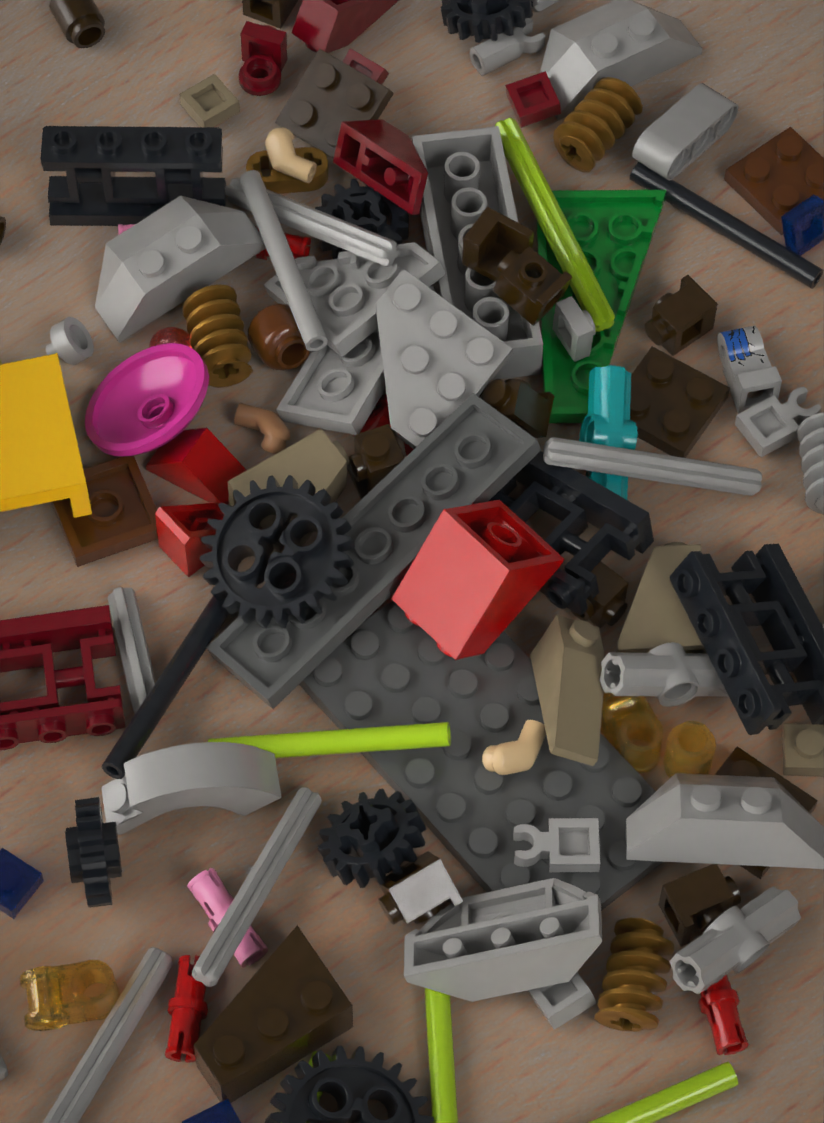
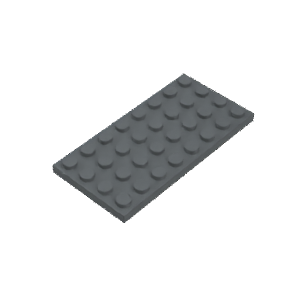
[299,600,663,911]

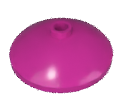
[85,343,209,456]

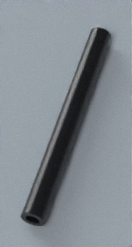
[630,162,824,289]
[102,596,229,779]

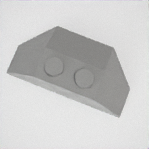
[540,0,703,120]
[95,196,266,343]
[626,773,824,869]
[404,878,603,1002]

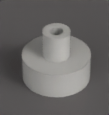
[46,317,94,365]

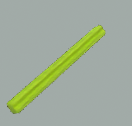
[495,117,615,332]

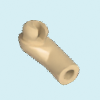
[265,127,317,183]
[482,720,546,775]

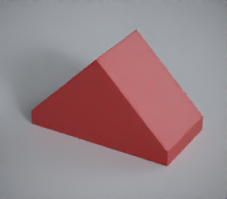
[146,427,247,505]
[155,503,225,577]

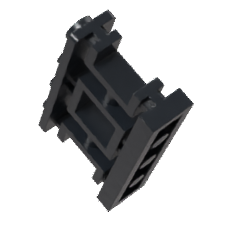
[40,126,227,226]
[489,451,654,616]
[670,543,824,735]

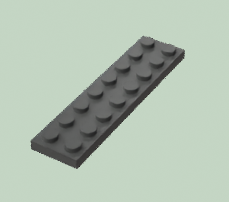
[206,393,541,709]

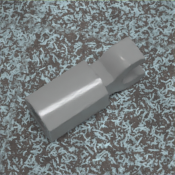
[469,18,545,76]

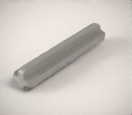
[108,587,156,714]

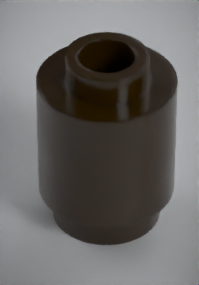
[49,0,105,48]

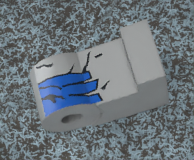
[717,325,782,414]

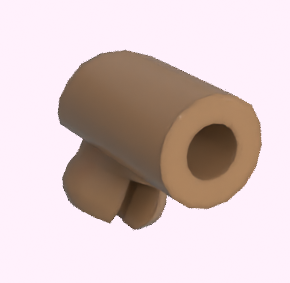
[234,403,291,454]

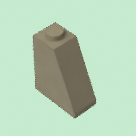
[227,429,350,556]
[616,542,707,654]

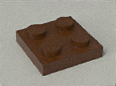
[724,127,824,235]
[51,456,158,567]

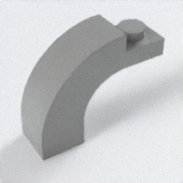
[101,742,282,835]

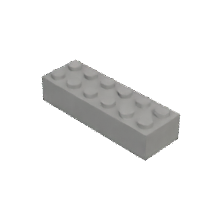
[412,126,543,380]

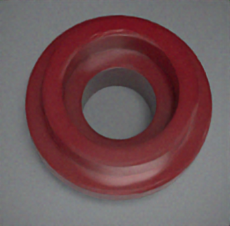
[239,55,281,96]

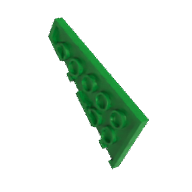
[535,190,667,423]

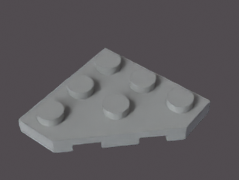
[263,242,446,357]
[375,269,513,449]

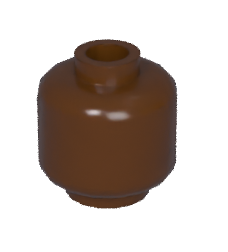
[248,303,311,371]

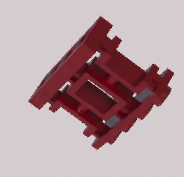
[0,605,126,750]

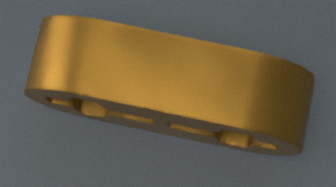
[246,147,329,194]

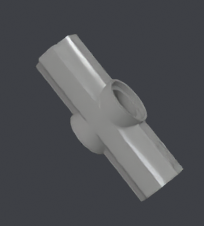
[599,642,729,707]
[669,886,801,995]

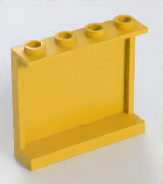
[0,353,92,518]

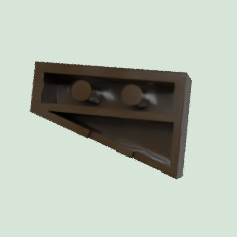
[194,925,353,1107]

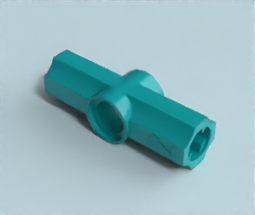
[579,365,638,500]

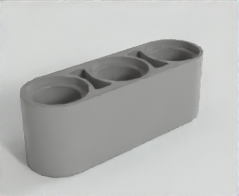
[632,83,739,181]

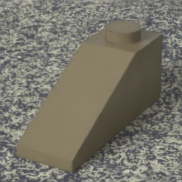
[530,615,606,766]

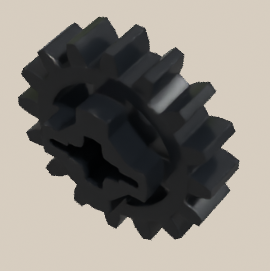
[441,0,533,43]
[315,178,409,259]
[318,789,426,888]
[65,797,122,908]

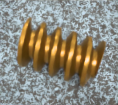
[553,77,643,172]
[183,284,253,388]
[594,917,675,1032]

